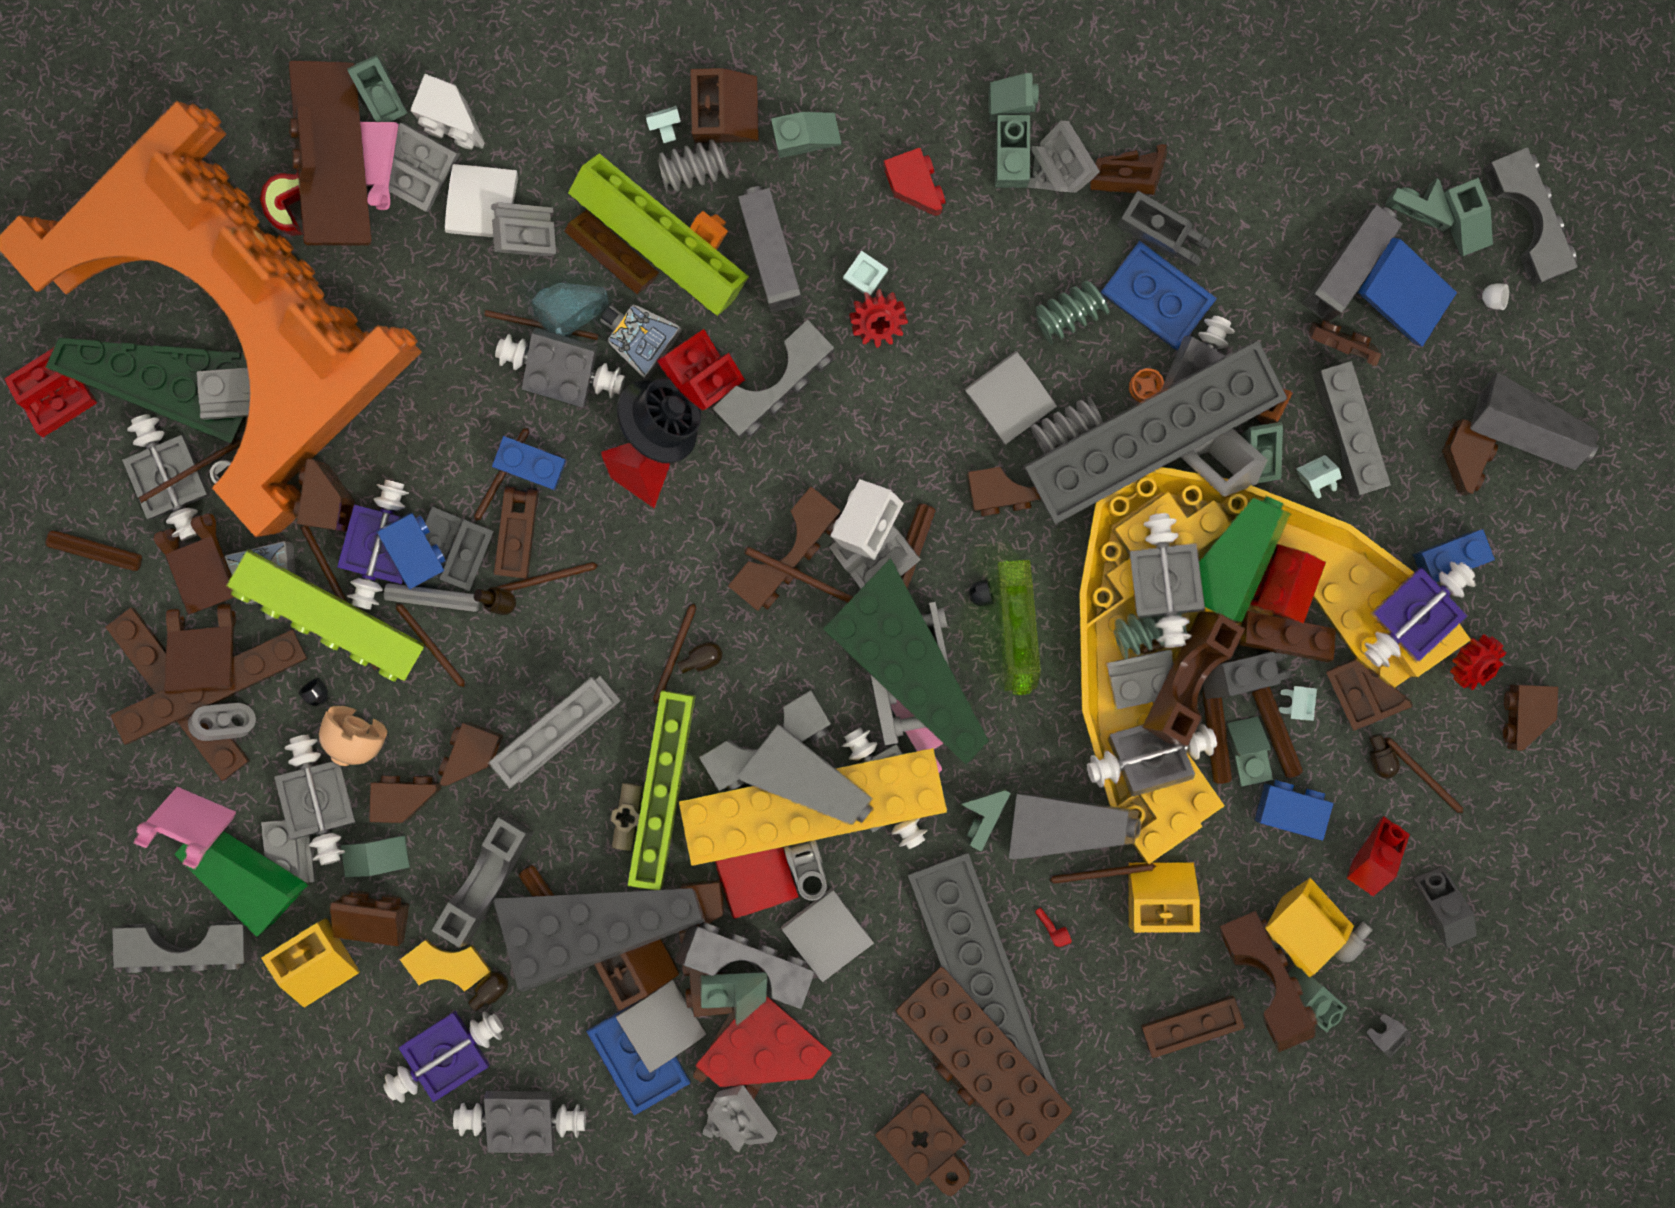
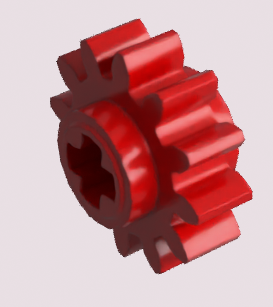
[849,289,908,348]
[1450,634,1506,690]

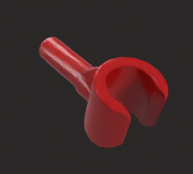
[1035,907,1072,947]

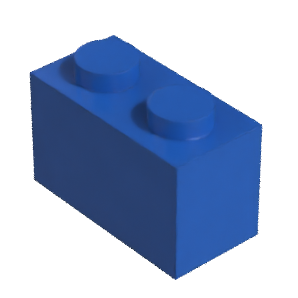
[492,436,566,491]
[376,512,446,590]
[1413,529,1495,582]
[1255,780,1334,841]

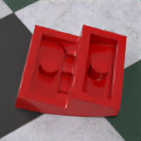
[657,329,745,411]
[4,347,97,437]
[714,847,799,919]

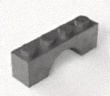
[1483,147,1577,287]
[713,320,834,439]
[1313,361,1391,497]
[699,690,831,791]
[432,815,534,948]
[113,921,252,973]
[675,922,815,1009]

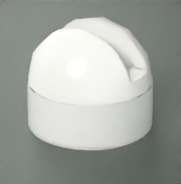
[1482,283,1509,310]
[210,460,232,484]

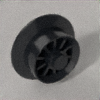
[617,378,701,463]

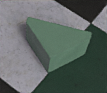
[341,835,410,877]

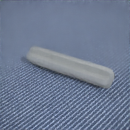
[384,583,480,612]

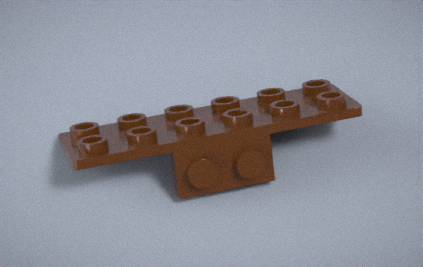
[288,60,371,246]
[895,967,1072,1156]

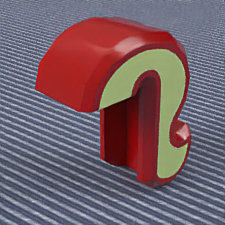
[260,170,303,236]

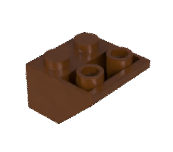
[690,68,759,143]
[294,459,355,532]
[330,891,409,946]
[594,939,680,1011]

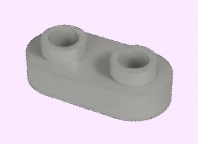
[188,703,256,741]

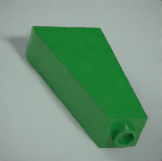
[1199,496,1291,622]
[174,831,309,937]

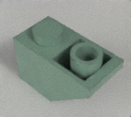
[988,73,1039,122]
[995,115,1030,188]
[1445,178,1493,257]
[1288,965,1347,1032]

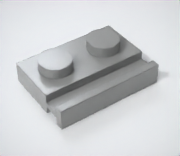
[491,202,556,256]
[196,368,250,420]
[1106,650,1173,709]
[261,819,317,883]

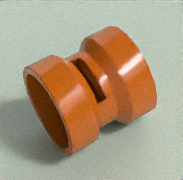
[1129,368,1164,402]

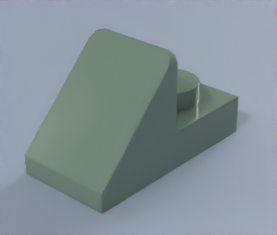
[347,55,407,122]
[1385,178,1454,232]
[1241,422,1283,484]
[1226,716,1273,787]
[959,788,1011,852]
[700,973,767,1025]

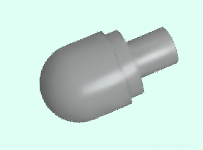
[1334,921,1373,962]

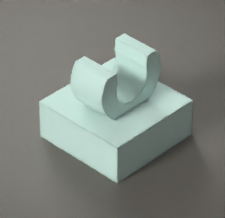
[646,106,681,143]
[843,251,888,295]
[1296,455,1342,498]
[1279,686,1317,721]

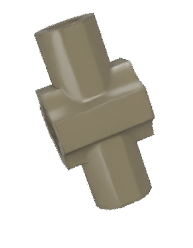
[611,783,642,851]

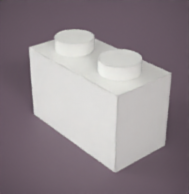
[830,479,904,560]

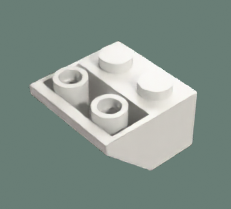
[410,74,485,150]

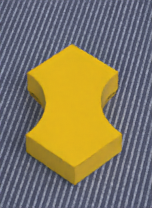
[400,939,492,992]

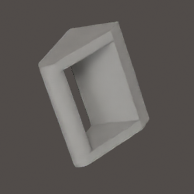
[1181,428,1268,497]

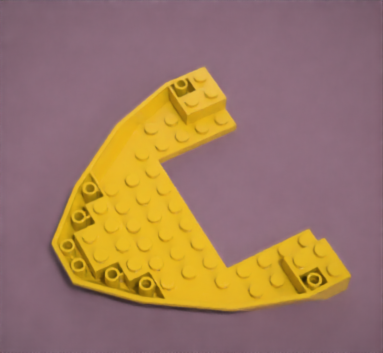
[1079,467,1471,864]

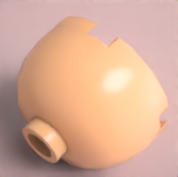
[319,706,388,766]

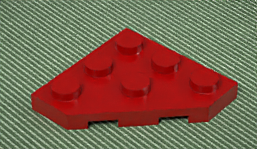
[695,996,832,1087]

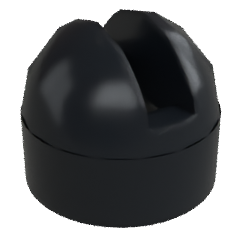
[969,579,994,606]
[299,678,328,706]

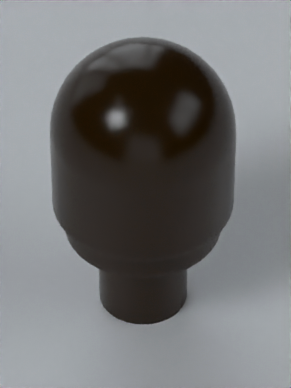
[474,587,516,615]
[678,641,723,674]
[1369,733,1400,779]
[468,971,509,1011]

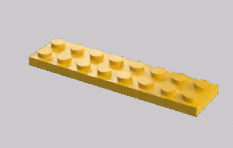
[679,748,947,866]

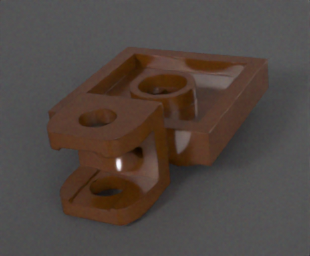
[875,1092,970,1196]

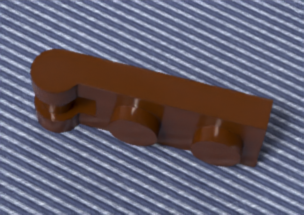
[494,486,539,579]

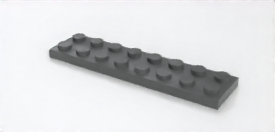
[1024,340,1288,524]
[907,851,1057,1092]

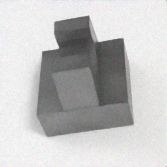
[1367,1014,1412,1059]

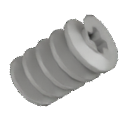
[658,139,729,193]
[1031,396,1103,454]

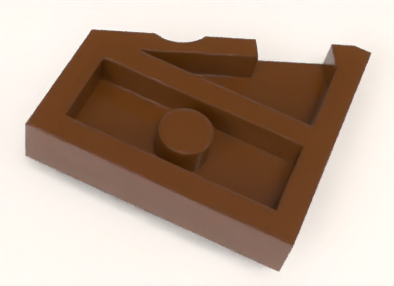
[1090,144,1167,195]
[1308,320,1382,366]
[1326,658,1413,731]

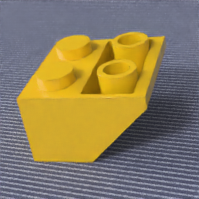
[1128,862,1200,932]
[1265,878,1354,978]
[261,918,360,1008]

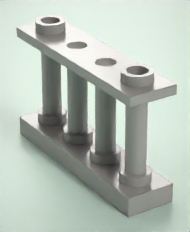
[871,602,949,746]
[489,676,621,788]

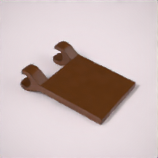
[153,513,234,615]
[164,604,236,694]

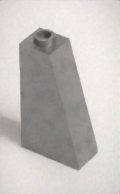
[738,186,802,313]
[1301,205,1402,321]
[1470,372,1599,470]
[737,725,873,825]
[1009,793,1141,859]

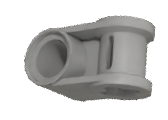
[784,840,827,900]

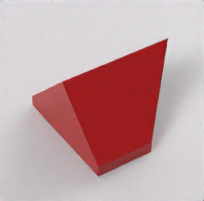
[601,443,670,508]

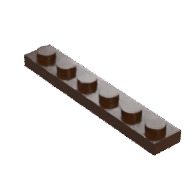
[105,608,250,781]
[110,629,308,745]

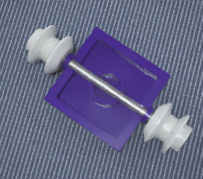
[337,479,409,610]
[1364,562,1475,667]
[383,1011,504,1103]

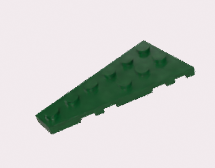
[46,338,248,445]
[823,558,989,765]

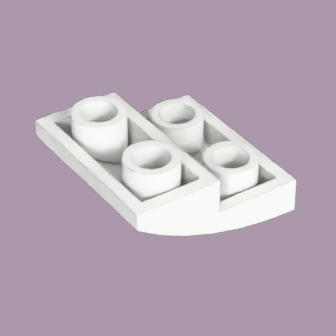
[445,164,518,237]

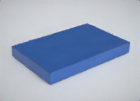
[1357,238,1457,347]
[1101,241,1217,351]
[586,998,691,1116]

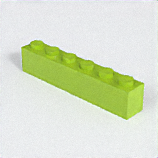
[568,153,749,316]
[227,549,424,682]
[628,690,696,890]

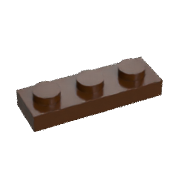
[564,210,659,294]
[1240,611,1336,662]
[1141,995,1245,1059]

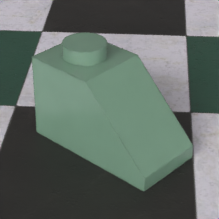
[771,112,842,158]

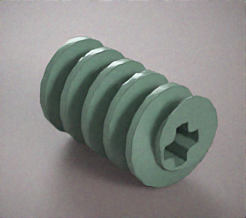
[1036,280,1109,344]
[1114,613,1187,660]

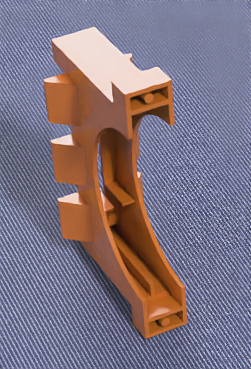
[0,101,422,537]

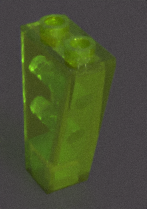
[996,560,1041,695]

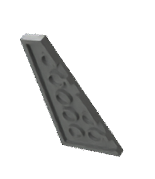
[493,888,705,992]

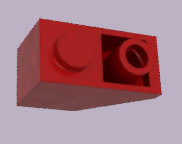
[883,148,946,216]
[1347,816,1410,896]

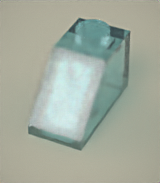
[531,283,609,337]

